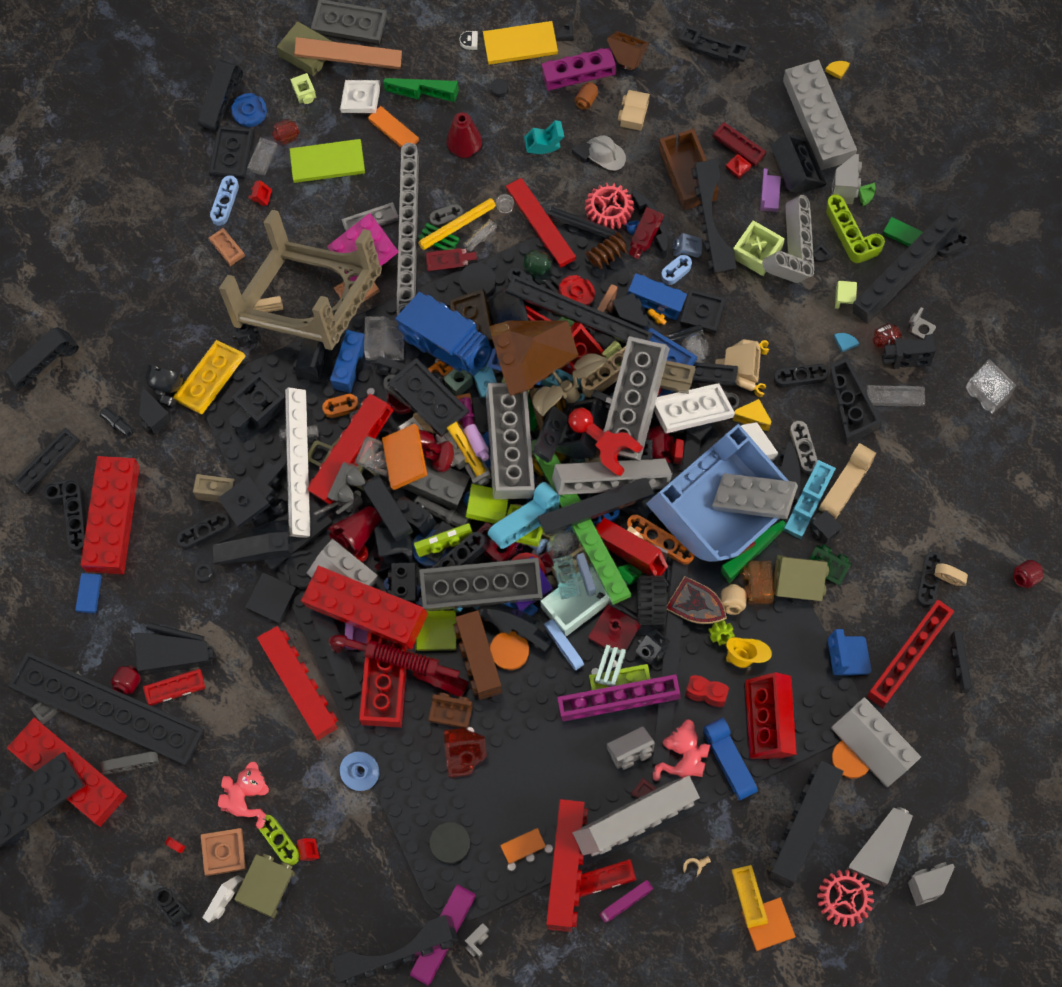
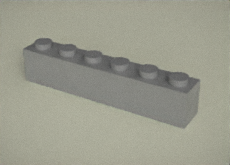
[552,459,672,495]

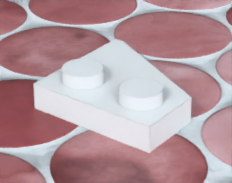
[203,875,244,922]

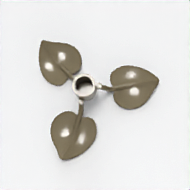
[533,354,608,416]

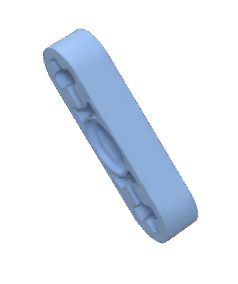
[210,176,239,226]
[543,619,584,670]

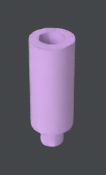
[463,424,489,461]

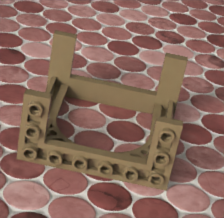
[219,210,382,350]

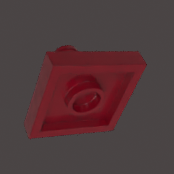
[588,604,641,656]

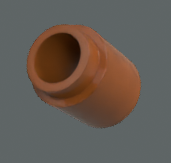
[574,82,598,109]

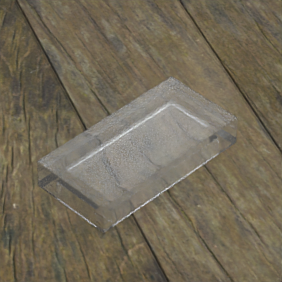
[247,138,278,176]

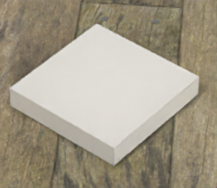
[340,80,381,113]

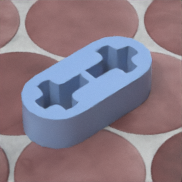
[661,255,692,285]

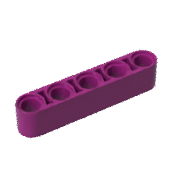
[410,884,476,986]

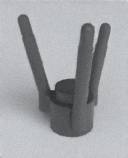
[314,493,363,516]

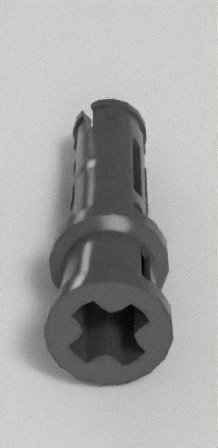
[414,495,471,527]

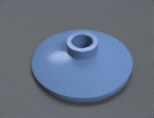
[340,751,379,791]

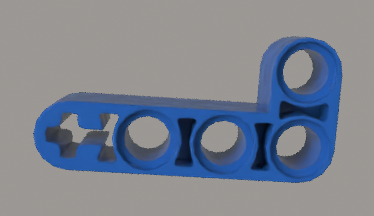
[703,717,758,801]

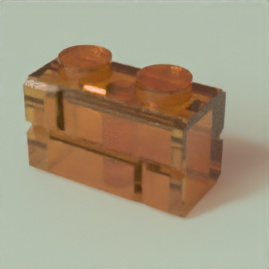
[743,561,774,604]

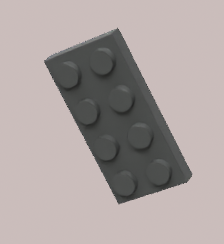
[311,0,387,44]

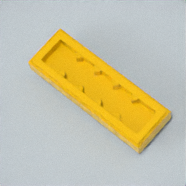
[732,865,768,928]

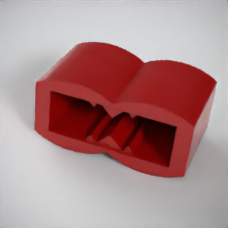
[686,675,729,707]

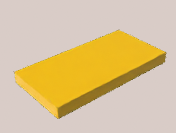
[483,21,558,65]
[173,340,245,414]

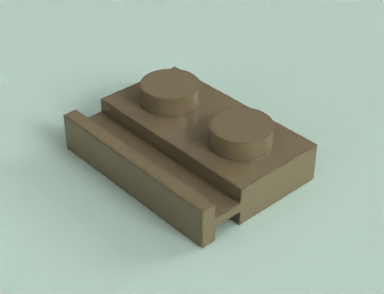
[660,361,695,394]

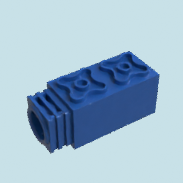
[395,292,493,376]

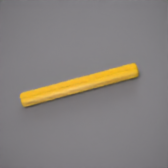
[418,198,496,250]

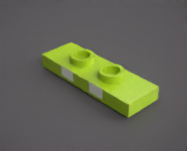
[414,523,472,557]

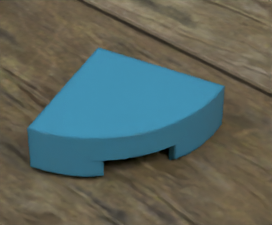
[834,333,859,353]

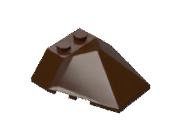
[490,321,579,396]

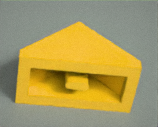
[733,399,772,432]

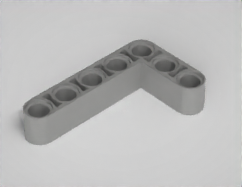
[762,195,814,283]

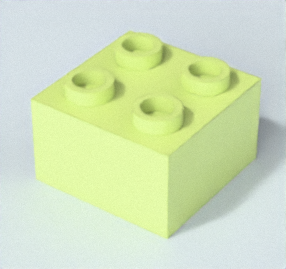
[733,221,785,276]

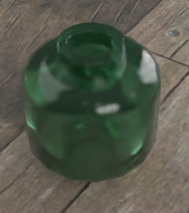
[523,250,551,276]

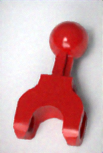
[568,408,643,476]

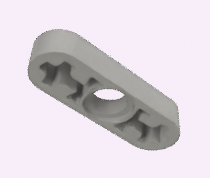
[790,421,818,475]

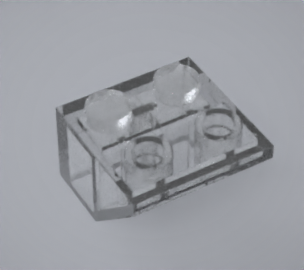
[364,316,404,360]

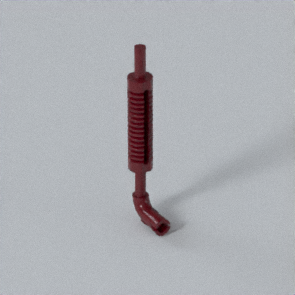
[328,635,460,679]

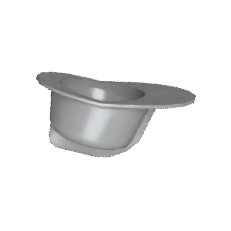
[587,135,626,171]

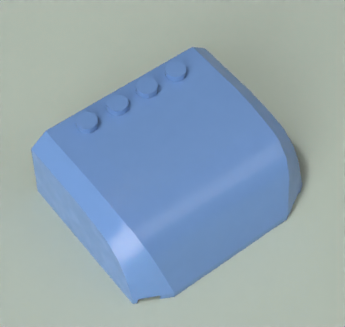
[646,424,788,561]

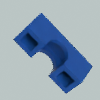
[330,330,367,393]

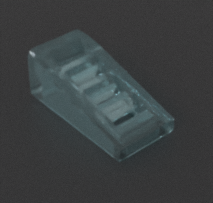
[553,555,580,599]

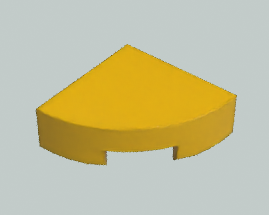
[825,61,850,80]

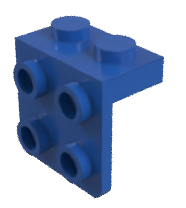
[827,629,871,675]

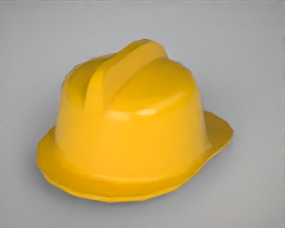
[726,637,772,668]

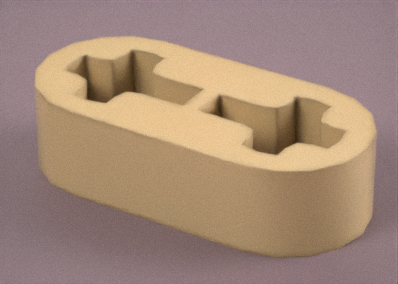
[934,564,968,586]

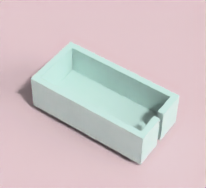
[541,563,627,637]

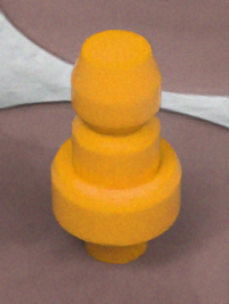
[647,308,667,325]

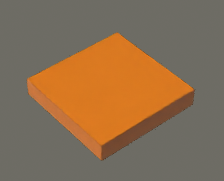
[742,897,796,952]

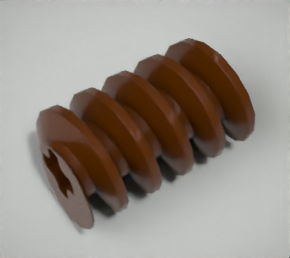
[586,232,627,270]

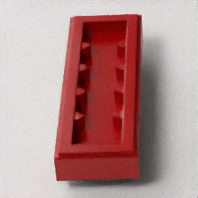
[143,669,206,706]
[576,859,636,898]

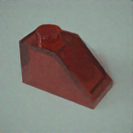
[444,728,487,777]

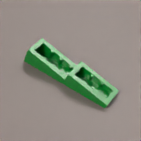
[384,78,459,102]
[721,520,785,584]

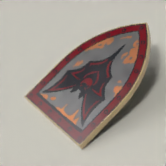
[667,576,727,624]

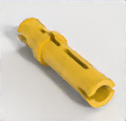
[446,421,487,477]

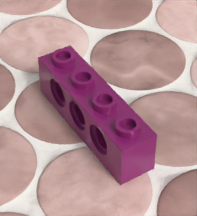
[541,48,616,91]

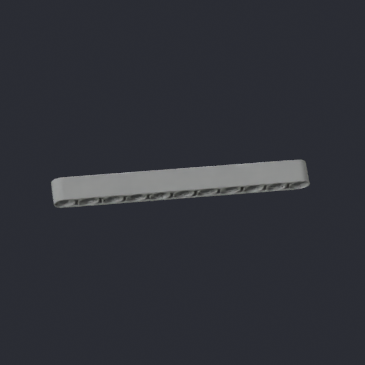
[397,143,419,315]

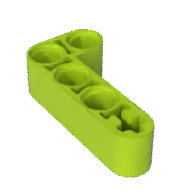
[826,194,885,263]

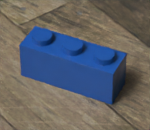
[627,273,687,321]

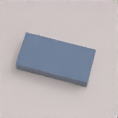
[576,553,596,596]

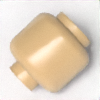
[721,584,746,615]

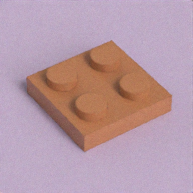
[201,828,246,876]

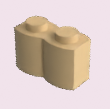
[618,90,650,131]

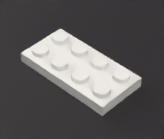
[654,383,735,433]

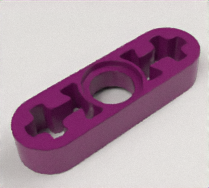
[599,880,654,923]

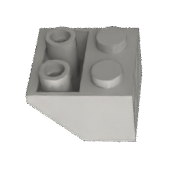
[831,154,862,204]
[607,727,655,770]
[908,862,955,906]

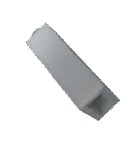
[847,807,913,887]

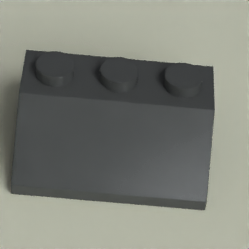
[403,456,470,510]

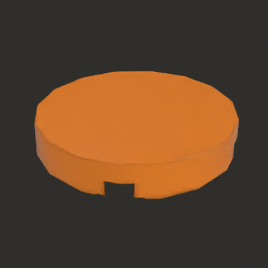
[490,631,529,670]
[832,741,869,779]

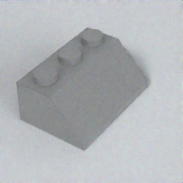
[307,539,378,587]

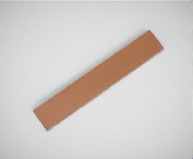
[294,37,402,69]

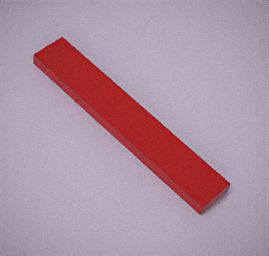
[506,178,576,268]

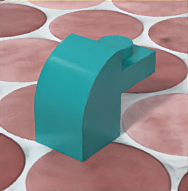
[524,120,564,154]

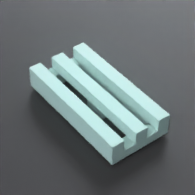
[595,645,626,687]

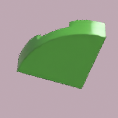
[858,183,876,206]

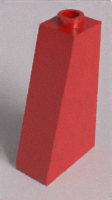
[595,518,668,576]

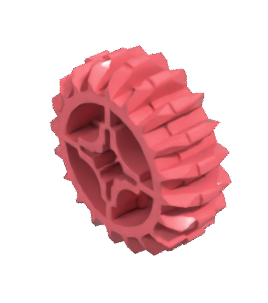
[585,183,634,229]
[817,870,874,927]

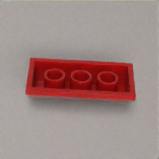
[745,672,797,759]

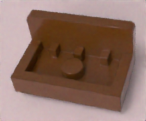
[428,693,473,729]

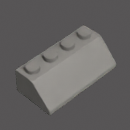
[831,697,921,788]

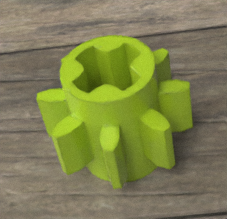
[709,620,735,646]

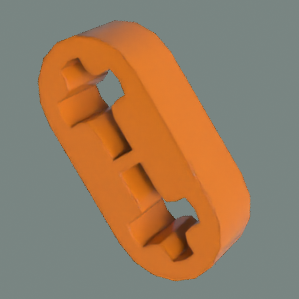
[322,394,359,418]

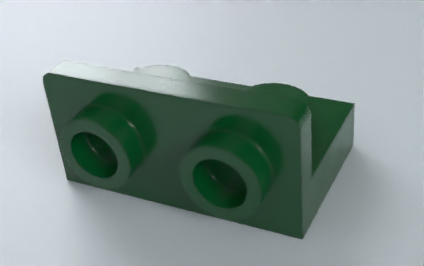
[810,544,852,585]

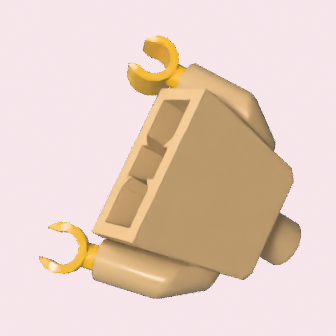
[715,339,769,397]

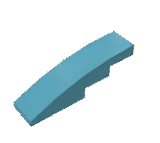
[784,460,836,539]

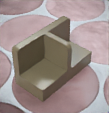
[193,474,235,503]

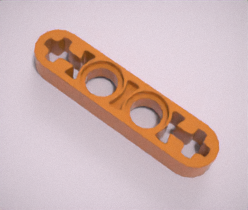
[626,515,695,564]

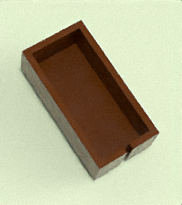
[659,129,719,210]
[453,610,502,700]

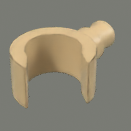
[683,856,711,877]

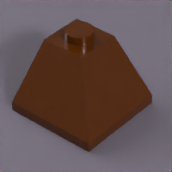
[607,31,650,70]

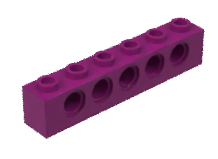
[558,674,681,722]

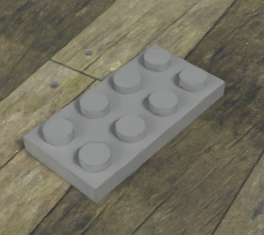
[712,473,798,519]

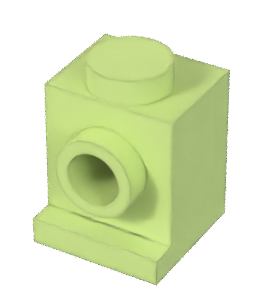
[291,73,316,104]

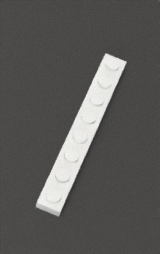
[285,388,310,538]

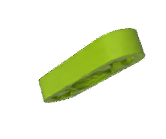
[259,815,300,865]

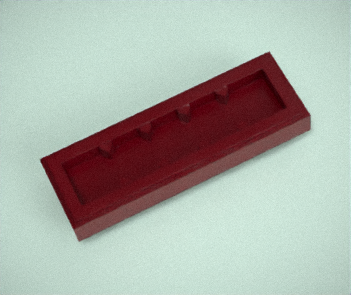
[712,122,767,167]

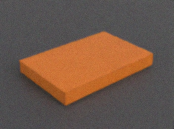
[382,424,427,490]

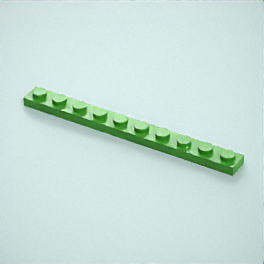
[531,439,631,605]

